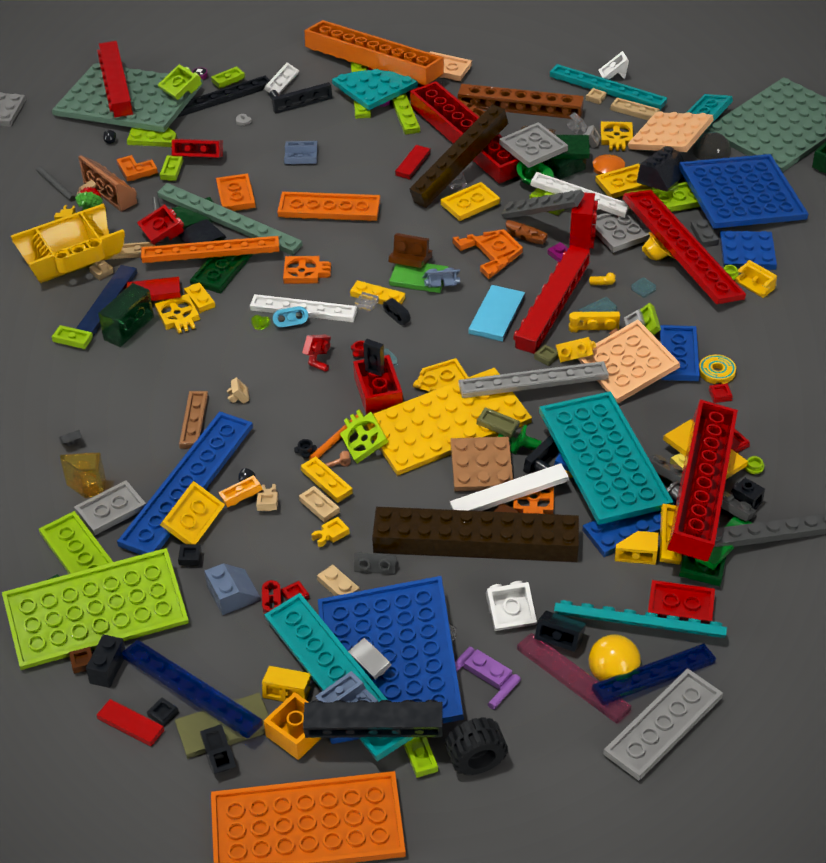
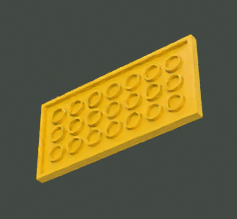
[364,367,532,476]

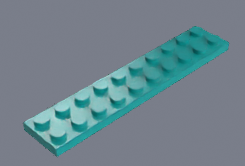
[264,593,414,761]

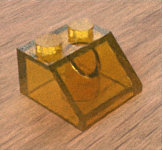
[60,453,106,498]

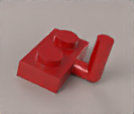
[302,335,331,372]

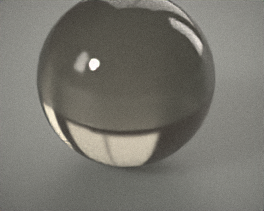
[693,132,731,160]

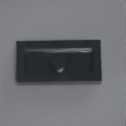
[363,339,385,376]

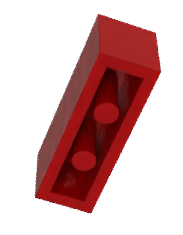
[172,138,223,157]

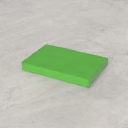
[389,263,448,293]

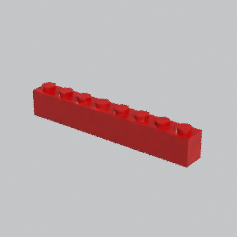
[97,41,133,118]
[513,245,590,354]

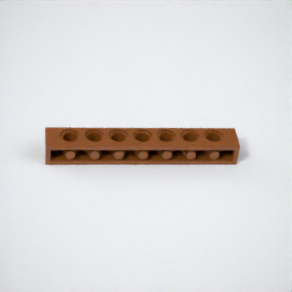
[458,84,584,120]

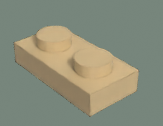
[299,486,340,523]
[317,565,360,596]

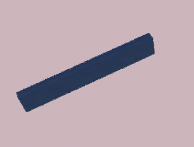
[76,265,137,336]

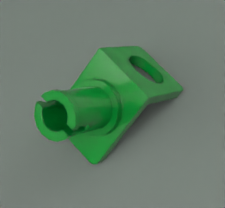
[497,424,542,454]

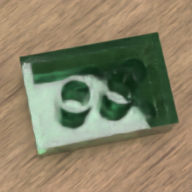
[98,283,154,347]

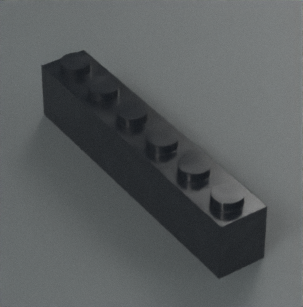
[303,700,443,738]

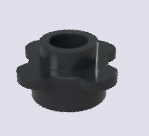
[294,439,317,458]

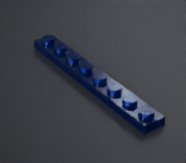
[122,640,263,739]

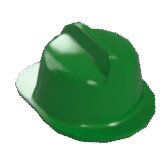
[517,161,554,185]

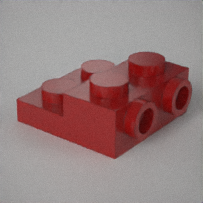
[137,204,184,245]

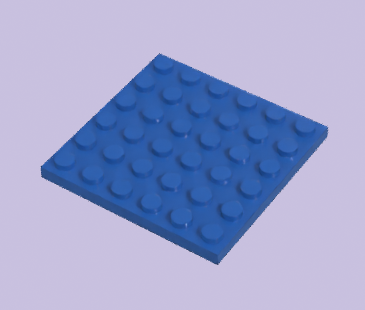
[679,154,809,229]

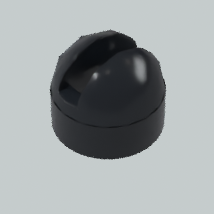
[103,130,116,144]
[238,468,255,482]

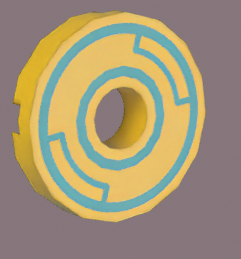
[699,355,736,384]

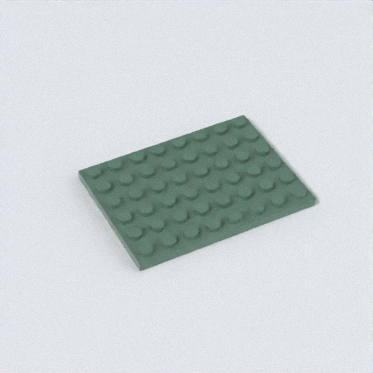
[52,63,203,132]
[705,77,826,172]

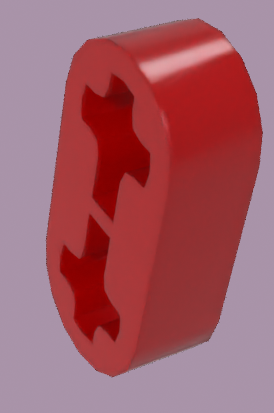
[262,580,282,614]

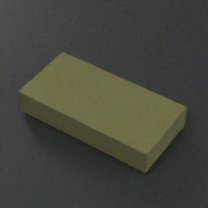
[477,407,520,438]

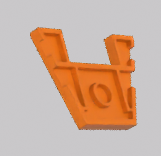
[453,229,523,279]

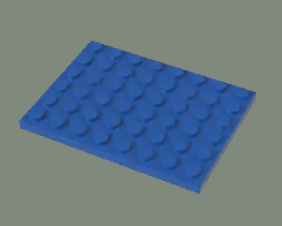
[318,576,464,744]

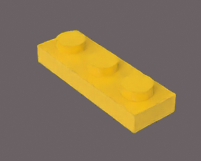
[350,280,405,305]
[301,456,353,503]
[659,504,682,565]

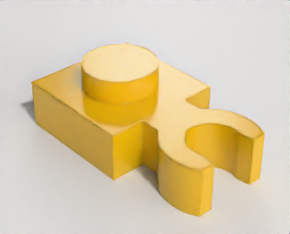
[311,517,350,547]

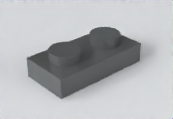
[690,219,719,247]

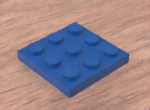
[720,231,777,270]

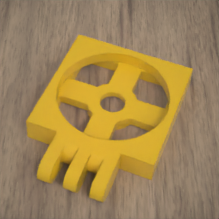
[600,121,633,151]
[155,294,200,334]

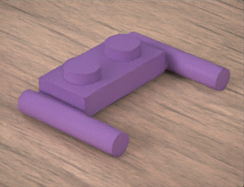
[455,647,521,710]

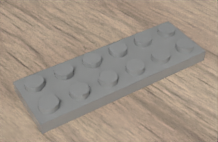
[603,668,723,781]

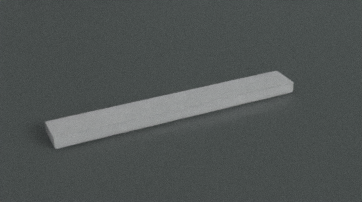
[458,361,609,398]

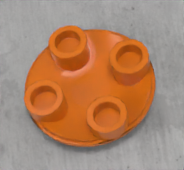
[593,154,625,174]

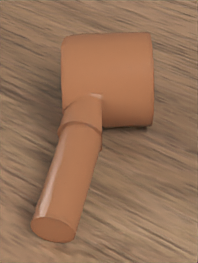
[325,451,351,467]

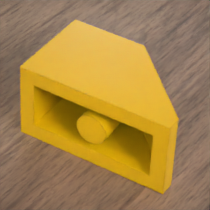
[615,531,658,565]

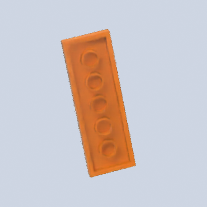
[277,191,380,221]

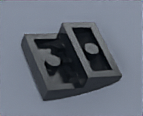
[178,219,226,243]

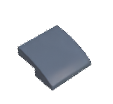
[284,141,318,164]
[315,671,378,702]

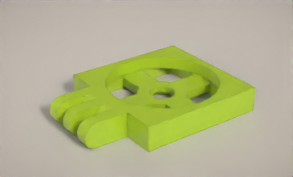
[340,409,389,464]

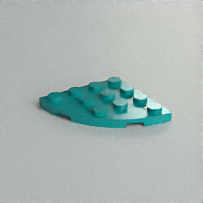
[332,69,418,110]

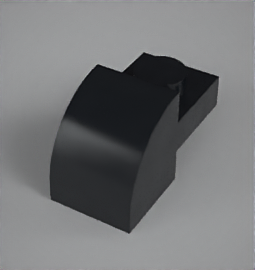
[200,724,236,774]

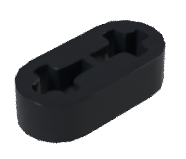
[383,298,411,325]

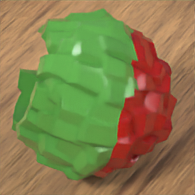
[75,187,103,210]

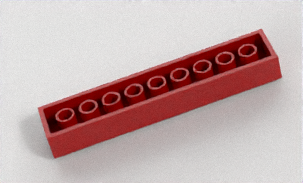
[410,81,519,184]
[667,399,738,562]

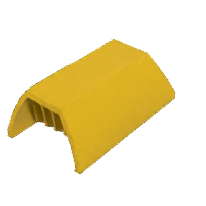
[11,203,125,283]

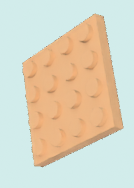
[628,111,714,152]
[578,320,680,404]

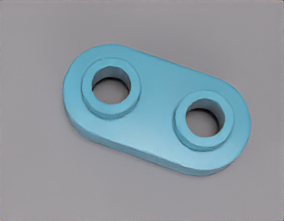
[272,306,308,328]

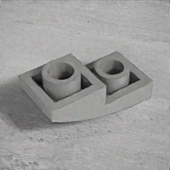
[348,638,391,679]

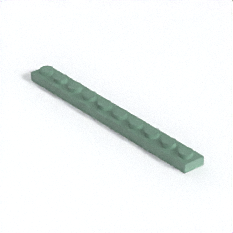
[157,183,303,256]

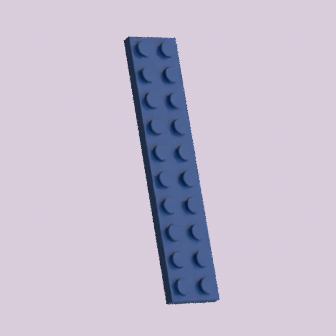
[117,411,253,555]

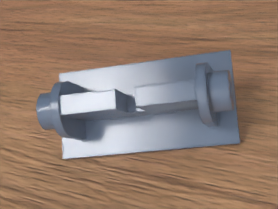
[422,268,460,288]

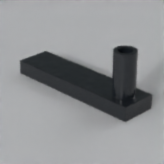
[269,82,332,114]
[523,435,558,474]

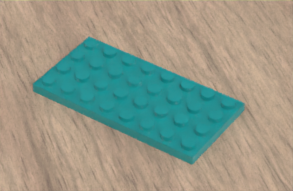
[539,391,674,525]

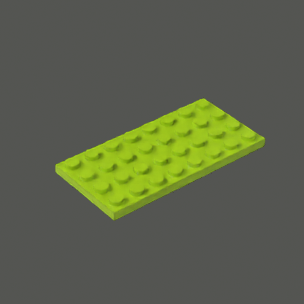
[2,548,189,670]

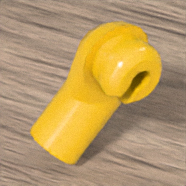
[589,272,616,285]

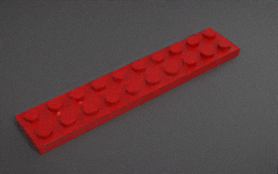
[622,190,746,305]

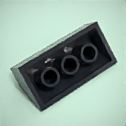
[636,146,685,192]

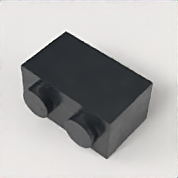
[534,611,586,652]
[86,634,127,688]

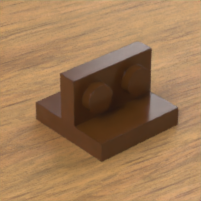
[389,233,433,268]

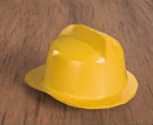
[642,232,675,260]

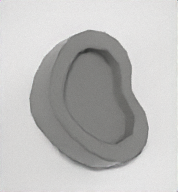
[236,114,252,126]

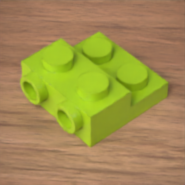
[157,64,202,100]

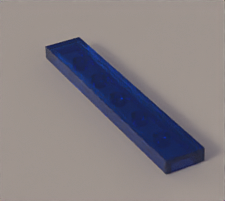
[592,643,716,705]

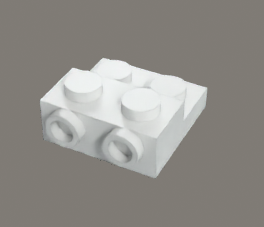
[486,581,537,631]

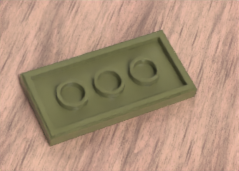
[175,692,269,759]

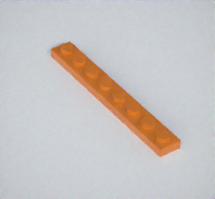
[141,236,280,263]

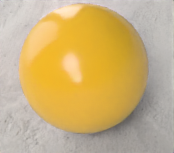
[588,634,641,685]

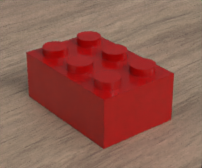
[569,192,598,250]
[353,355,403,415]

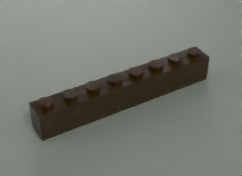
[409,104,509,208]

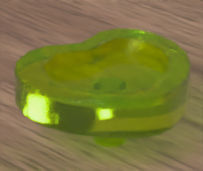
[251,315,270,330]

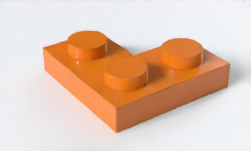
[117,155,158,182]

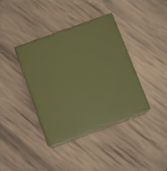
[534,344,559,366]

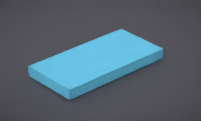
[469,285,525,342]

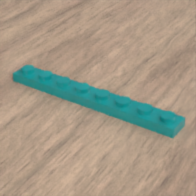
[550,64,667,110]
[554,600,727,638]

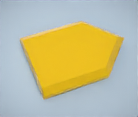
[413,358,468,392]

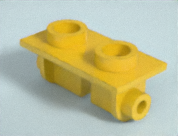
[556,337,596,363]

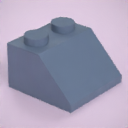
[204,563,261,615]

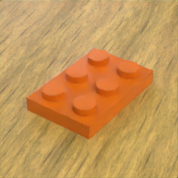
[216,173,256,211]

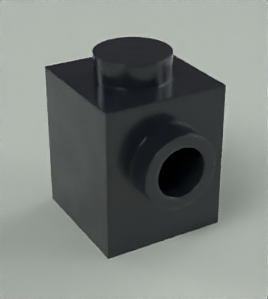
[731,477,765,510]

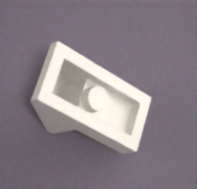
[598,51,629,80]

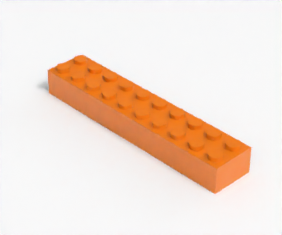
[304,20,444,85]

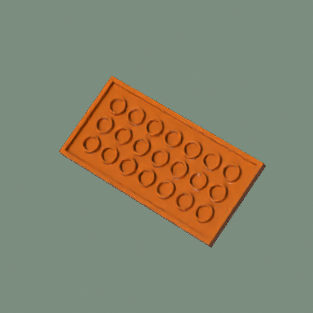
[211,771,406,863]

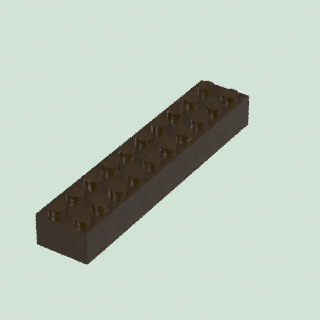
[372,507,579,562]

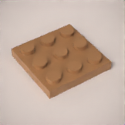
[450,437,513,491]

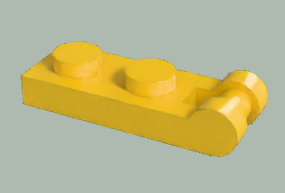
[568,312,620,333]

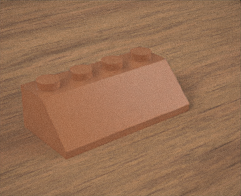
[79,155,137,212]

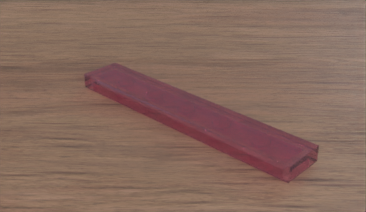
[517,633,631,723]

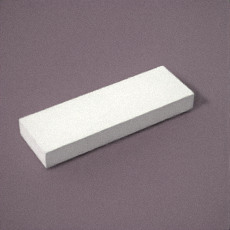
[264,63,299,95]

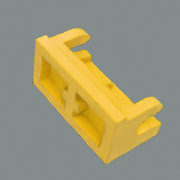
[735,260,777,298]
[262,666,311,702]

